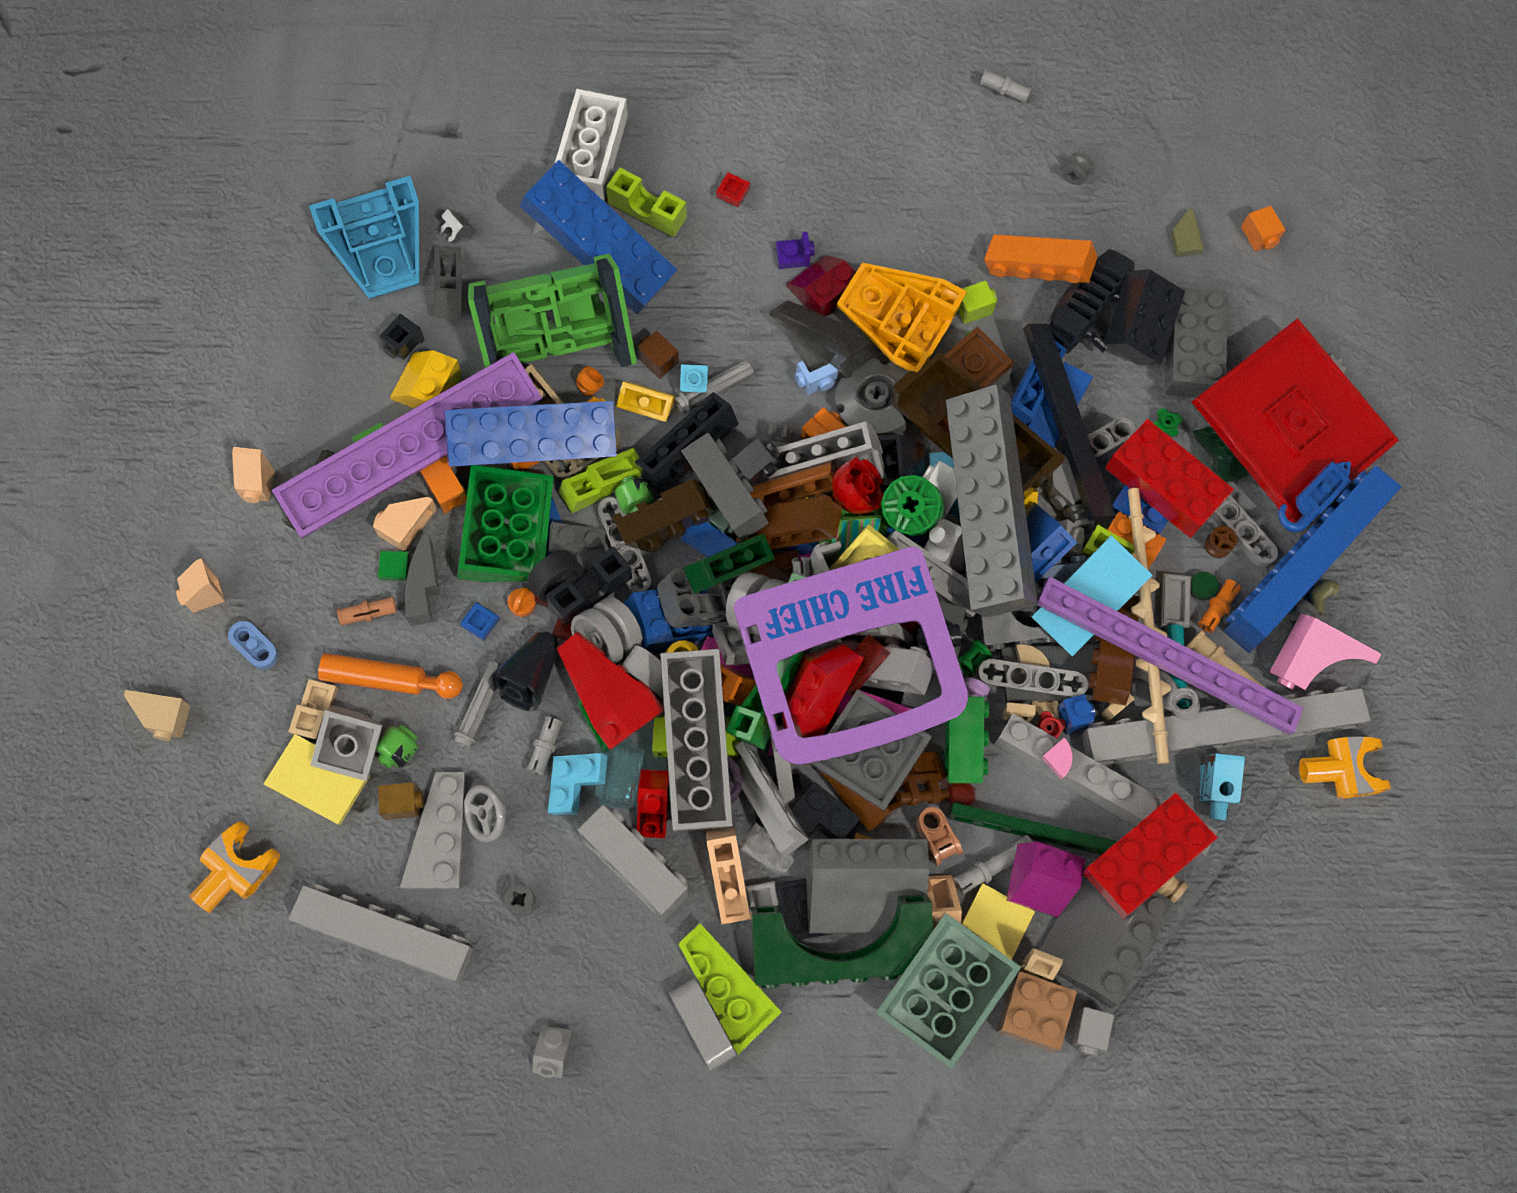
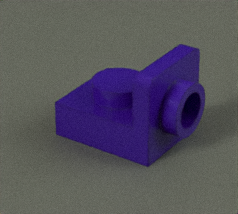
[776,232,815,269]

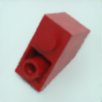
[637,769,669,839]

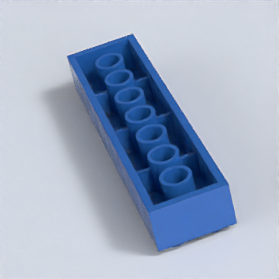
[1223,465,1402,653]

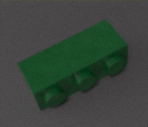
[683,533,775,594]

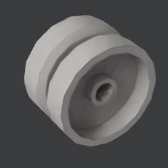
[571,597,642,664]

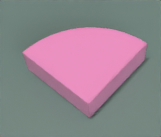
[1042,738,1072,780]

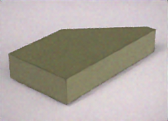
[1171,208,1203,257]

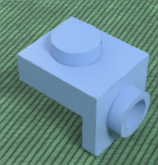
[795,361,838,395]

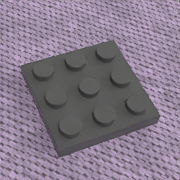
[810,689,932,812]

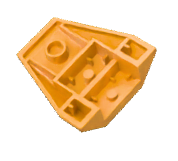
[837,263,967,373]

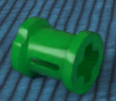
[957,640,992,677]

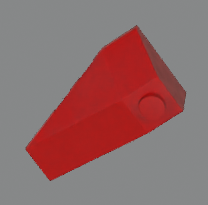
[557,632,664,750]

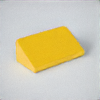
[616,380,676,422]

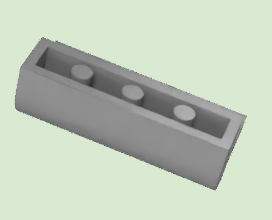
[769,421,887,499]

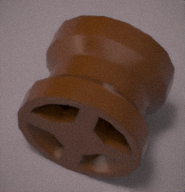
[1205,526,1238,559]

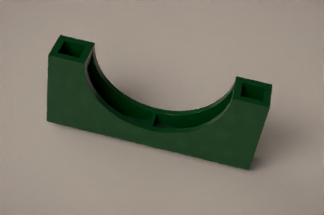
[750,894,933,989]

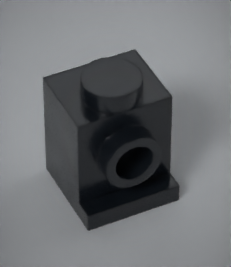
[379,314,425,360]

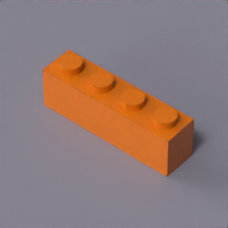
[984,234,1098,283]

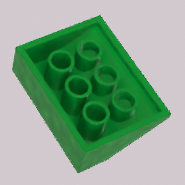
[457,465,554,583]

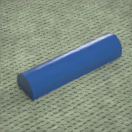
[1011,341,1067,424]

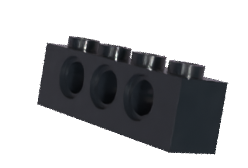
[635,392,739,494]

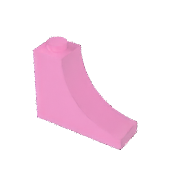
[1269,613,1381,690]

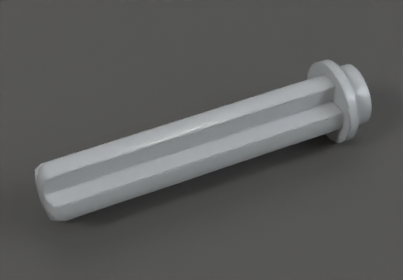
[674,361,754,412]
[453,661,501,748]

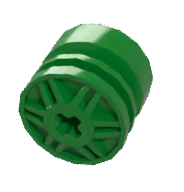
[882,475,946,537]

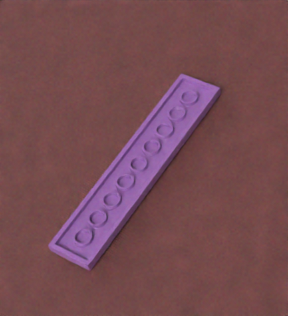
[272,352,543,539]

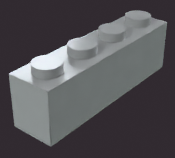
[836,638,934,695]

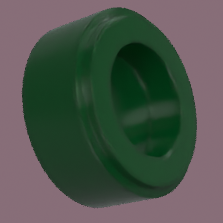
[1190,572,1219,600]

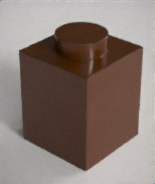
[637,330,679,379]

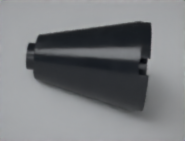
[488,631,559,711]

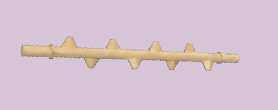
[1128,488,1171,764]

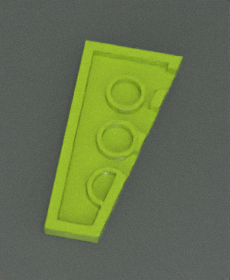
[678,923,782,1055]

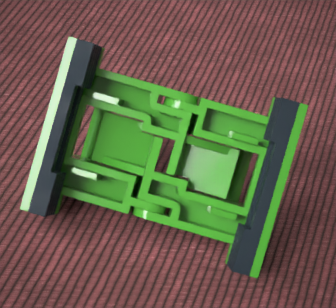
[468,253,637,368]

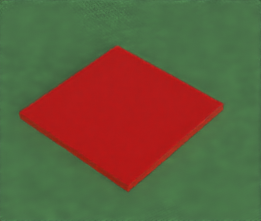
[1192,318,1399,523]

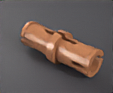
[337,596,397,626]

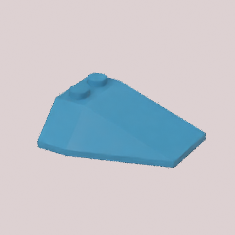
[309,176,419,299]

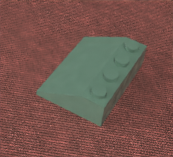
[876,913,1021,1069]

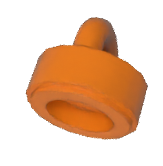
[576,366,604,397]
[507,587,536,617]

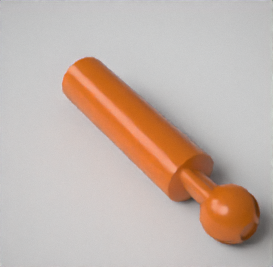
[318,653,463,699]

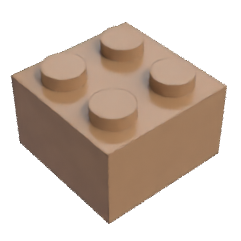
[996,971,1077,1052]

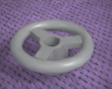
[463,785,506,843]

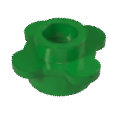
[1154,408,1183,437]

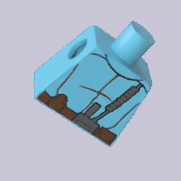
[1200,753,1245,821]

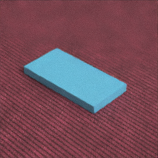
[1031,536,1152,656]

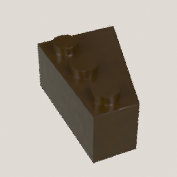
[612,479,716,553]

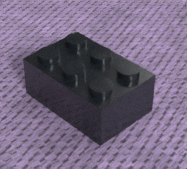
[1103,269,1185,366]

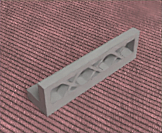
[886,530,975,618]
[730,741,809,857]

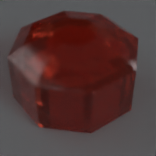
[947,783,975,806]

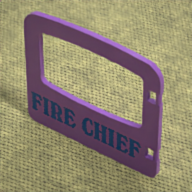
[734,547,968,765]

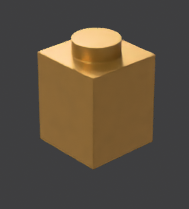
[378,782,424,820]

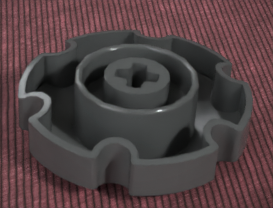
[835,359,909,435]

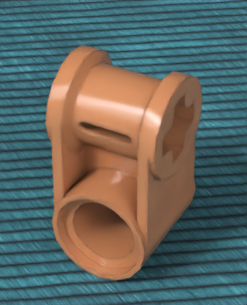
[915,807,963,866]

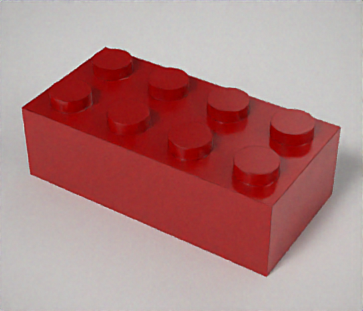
[1106,418,1234,539]
[1083,792,1218,920]

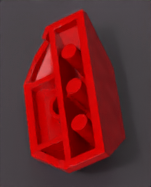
[780,644,864,738]

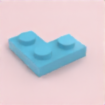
[548,753,608,815]

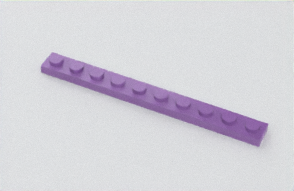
[1037,576,1304,735]

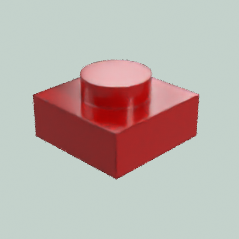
[716,172,750,207]

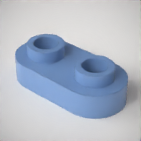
[228,621,278,670]

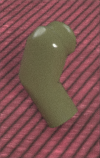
[1309,579,1339,616]

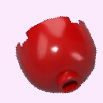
[832,457,884,514]

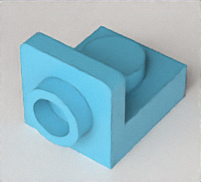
[680,364,709,393]

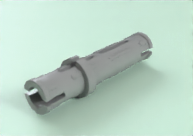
[953,835,1033,895]

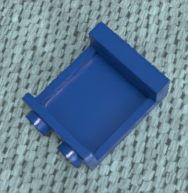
[1025,502,1077,582]

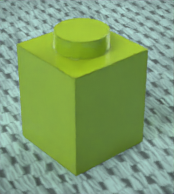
[958,280,997,324]

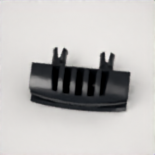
[1047,249,1135,354]

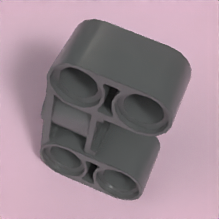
[657,568,740,628]

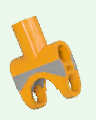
[1299,737,1391,799]
[189,821,280,913]

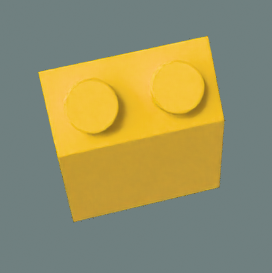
[390,350,462,409]

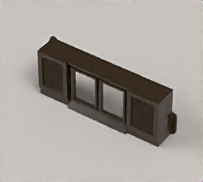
[893,352,1065,500]

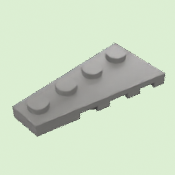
[400,772,466,890]

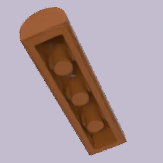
[750,461,837,507]

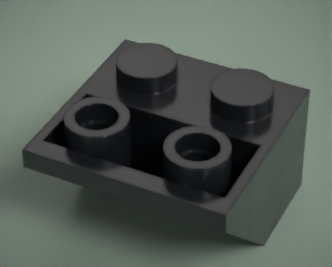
[877,434,926,493]

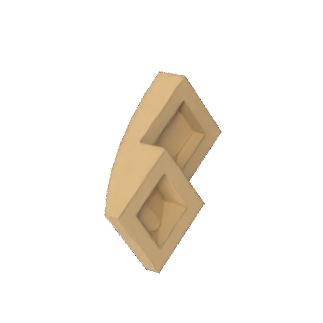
[288,679,338,740]
[1019,949,1063,981]

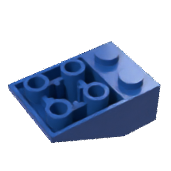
[623,589,714,655]

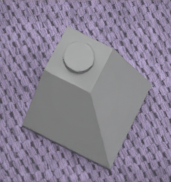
[310,705,383,781]

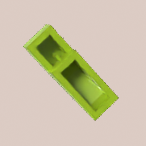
[558,448,641,513]

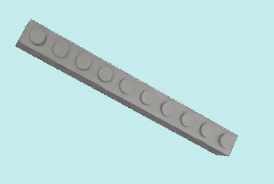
[1081,686,1371,766]

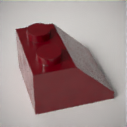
[786,255,856,320]

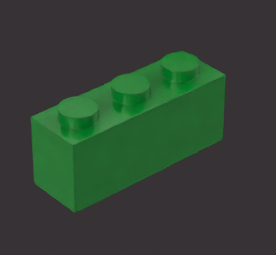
[945,694,989,783]

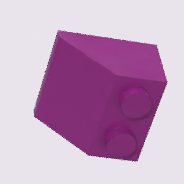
[1006,842,1085,917]

